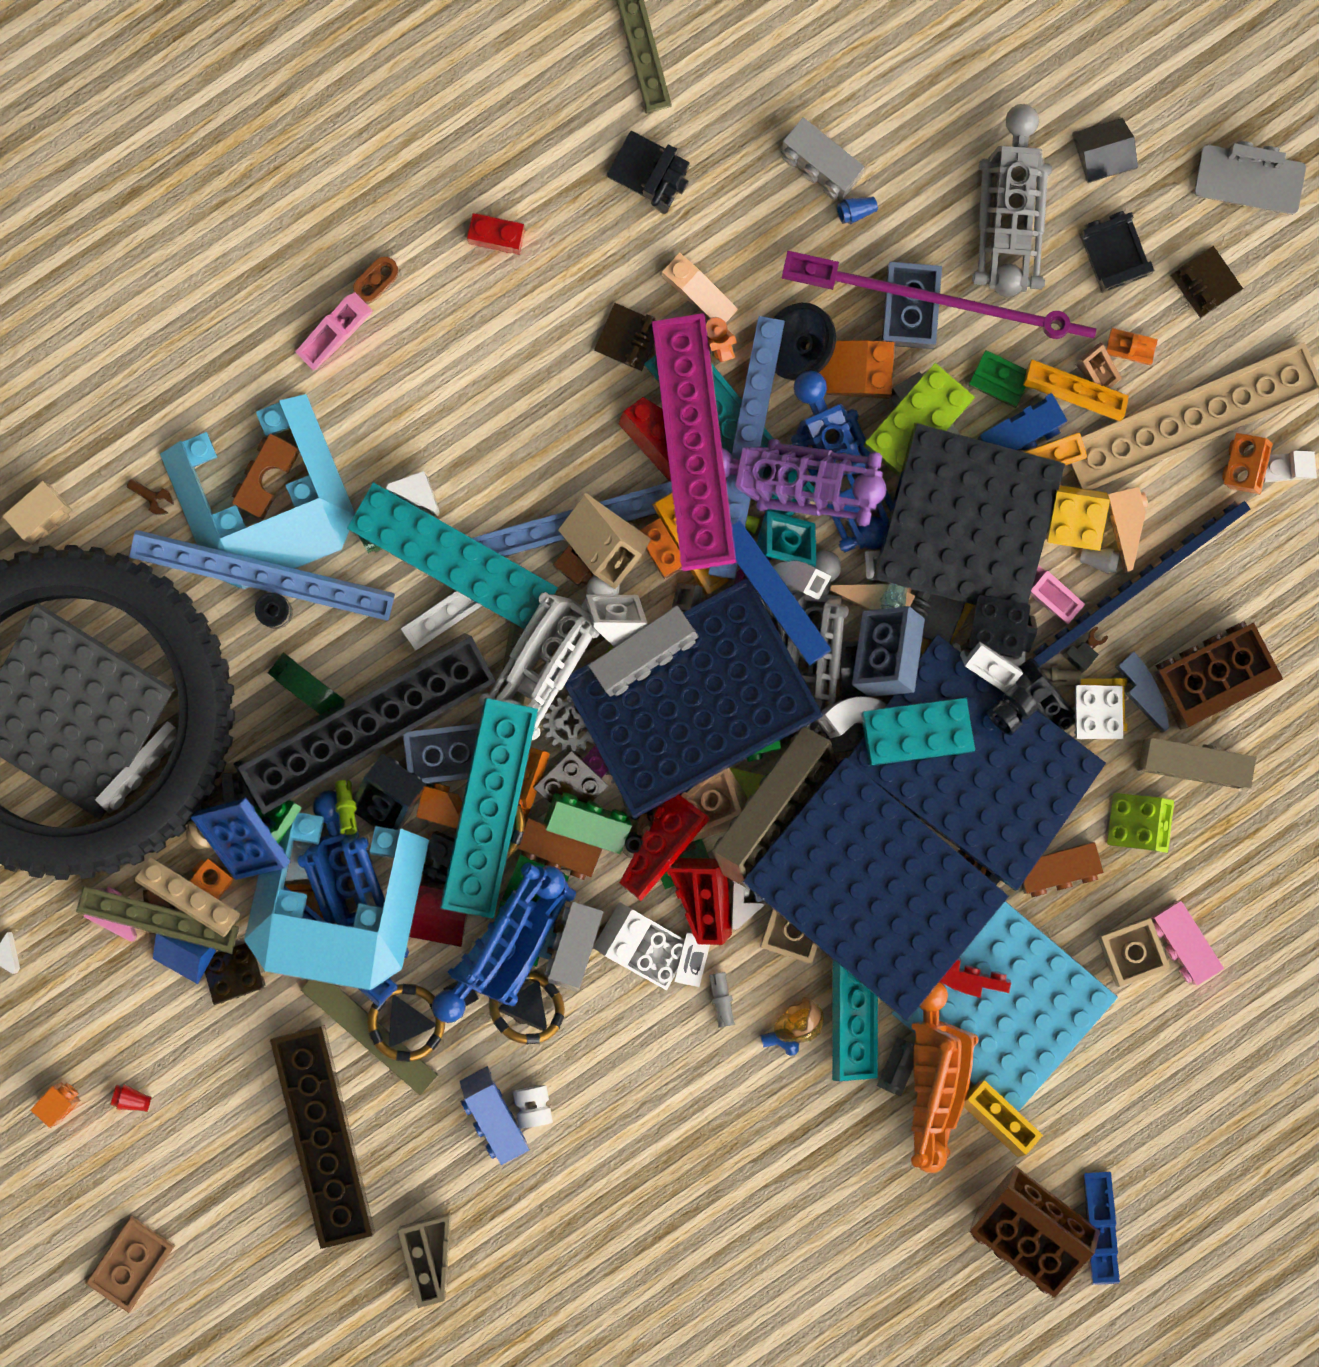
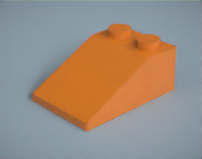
[819,340,895,399]

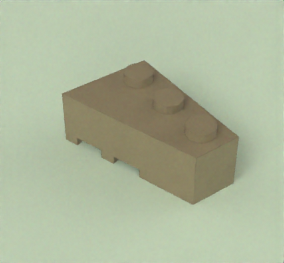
[398,1213,451,1308]

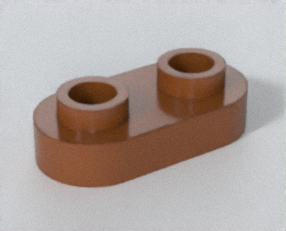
[353,257,399,303]

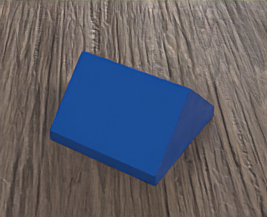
[153,934,216,984]

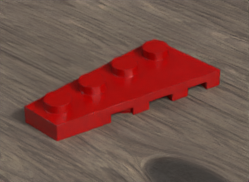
[619,794,710,901]

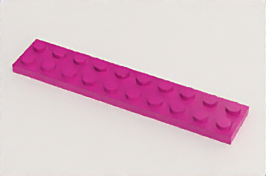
[652,313,736,571]

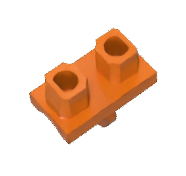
[706,317,737,362]
[1106,328,1158,366]

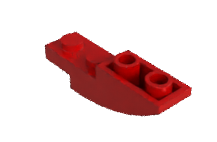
[939,958,1011,998]

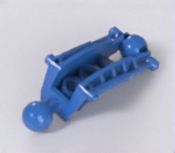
[790,370,893,553]
[297,790,409,958]
[432,863,576,1023]

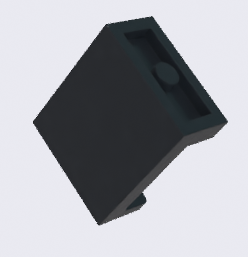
[1080,211,1155,293]

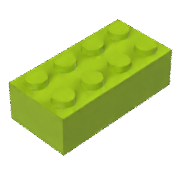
[863,363,975,478]

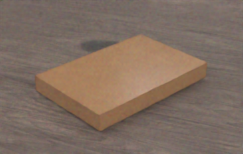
[85,1216,176,1313]

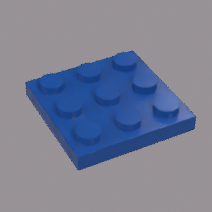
[191,798,290,880]

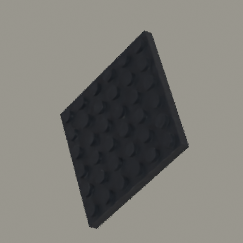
[873,423,1065,605]

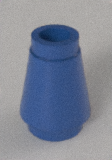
[837,196,878,225]

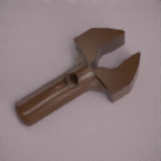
[127,479,174,515]

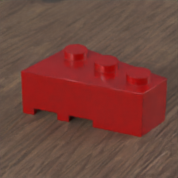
[618,397,671,482]

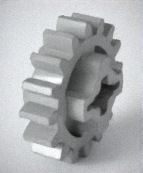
[543,695,594,753]

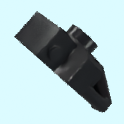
[651,155,690,214]

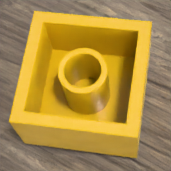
[1046,485,1110,551]

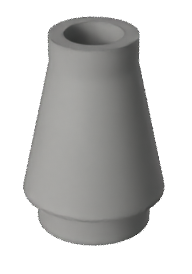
[1080,548,1120,574]

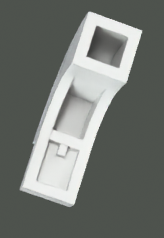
[756,561,831,619]
[817,697,886,738]

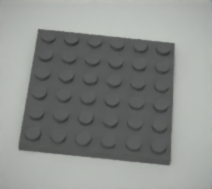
[0,604,174,820]

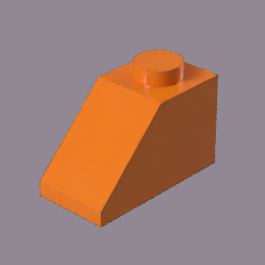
[416,783,462,829]

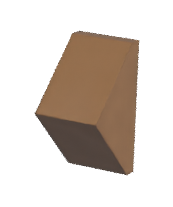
[1075,342,1122,388]

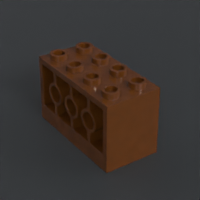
[1151,621,1283,730]
[969,1165,1100,1299]

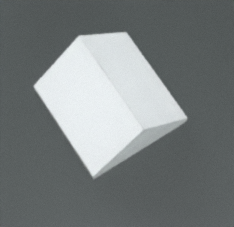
[386,471,440,517]
[586,594,647,647]

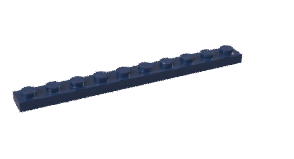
[1032,501,1251,667]

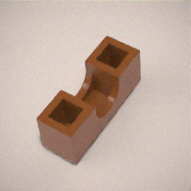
[232,433,300,520]

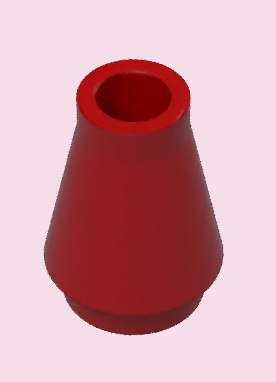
[110,1084,152,1112]

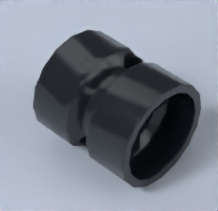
[255,593,293,629]
[987,685,1038,735]

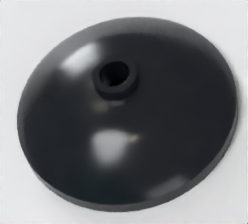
[773,302,836,381]

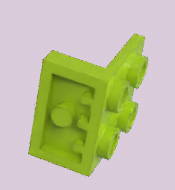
[1107,793,1174,853]

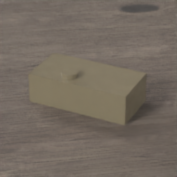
[1138,738,1256,789]

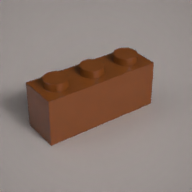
[518,818,603,880]
[1022,842,1104,897]

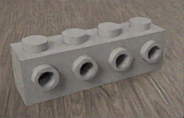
[588,605,699,697]

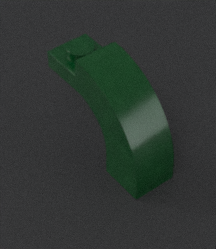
[268,652,345,714]

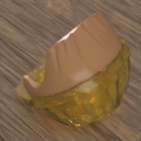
[774,997,824,1043]

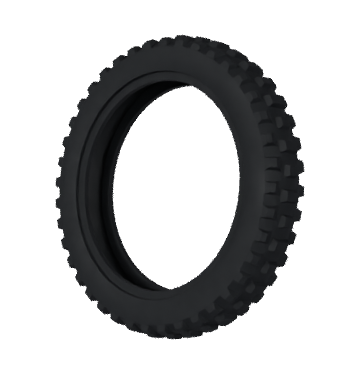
[0,545,235,880]

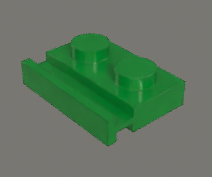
[968,350,1027,408]

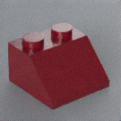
[409,885,468,947]

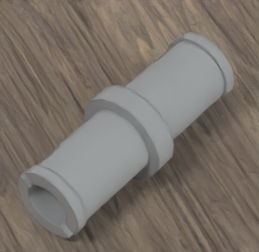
[709,972,735,1028]

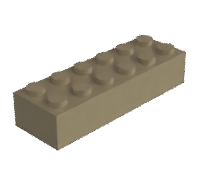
[713,727,838,889]

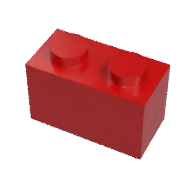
[467,213,525,255]

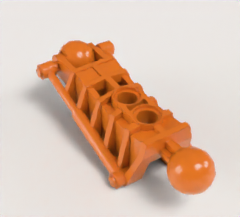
[911,982,979,1173]

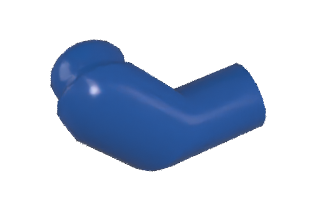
[761,1030,799,1056]

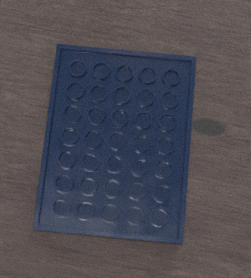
[565,578,823,818]
[847,635,1106,891]
[741,757,1009,1021]

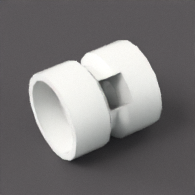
[513,1085,553,1129]

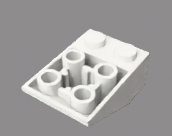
[593,902,685,990]

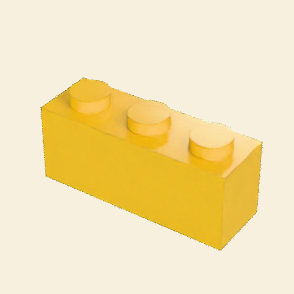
[964,1080,1043,1157]

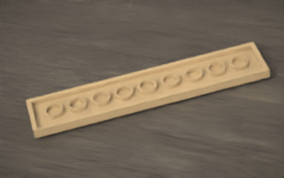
[1070,342,1319,490]

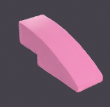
[295,293,373,371]
[1030,565,1085,624]

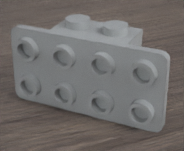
[1194,141,1306,215]

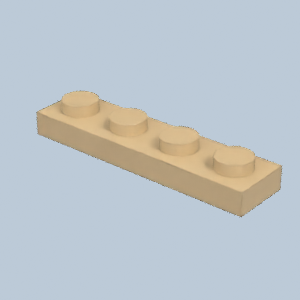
[135,857,240,937]

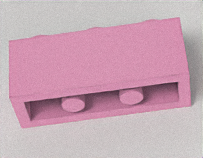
[1151,900,1224,986]

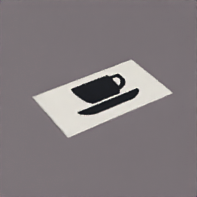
[675,933,710,987]

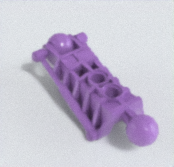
[722,439,886,526]

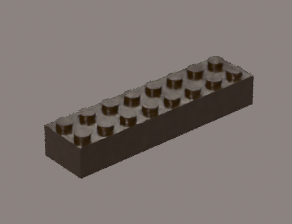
[270,1025,375,1249]

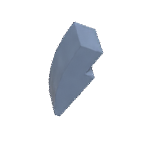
[1115,652,1169,732]

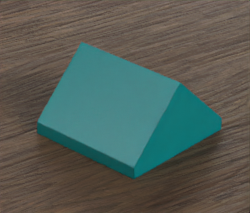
[757,511,816,568]

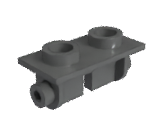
[877,1037,914,1096]

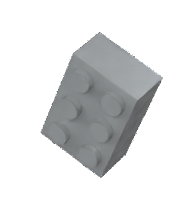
[781,117,865,202]
[545,902,604,992]

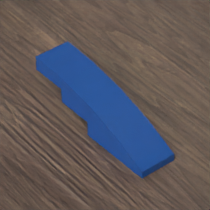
[1084,1172,1120,1285]

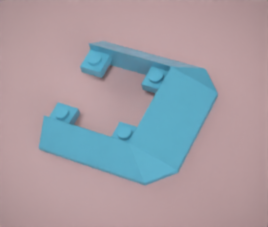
[160,394,355,590]
[244,813,429,990]

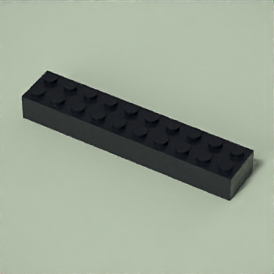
[233,633,496,814]

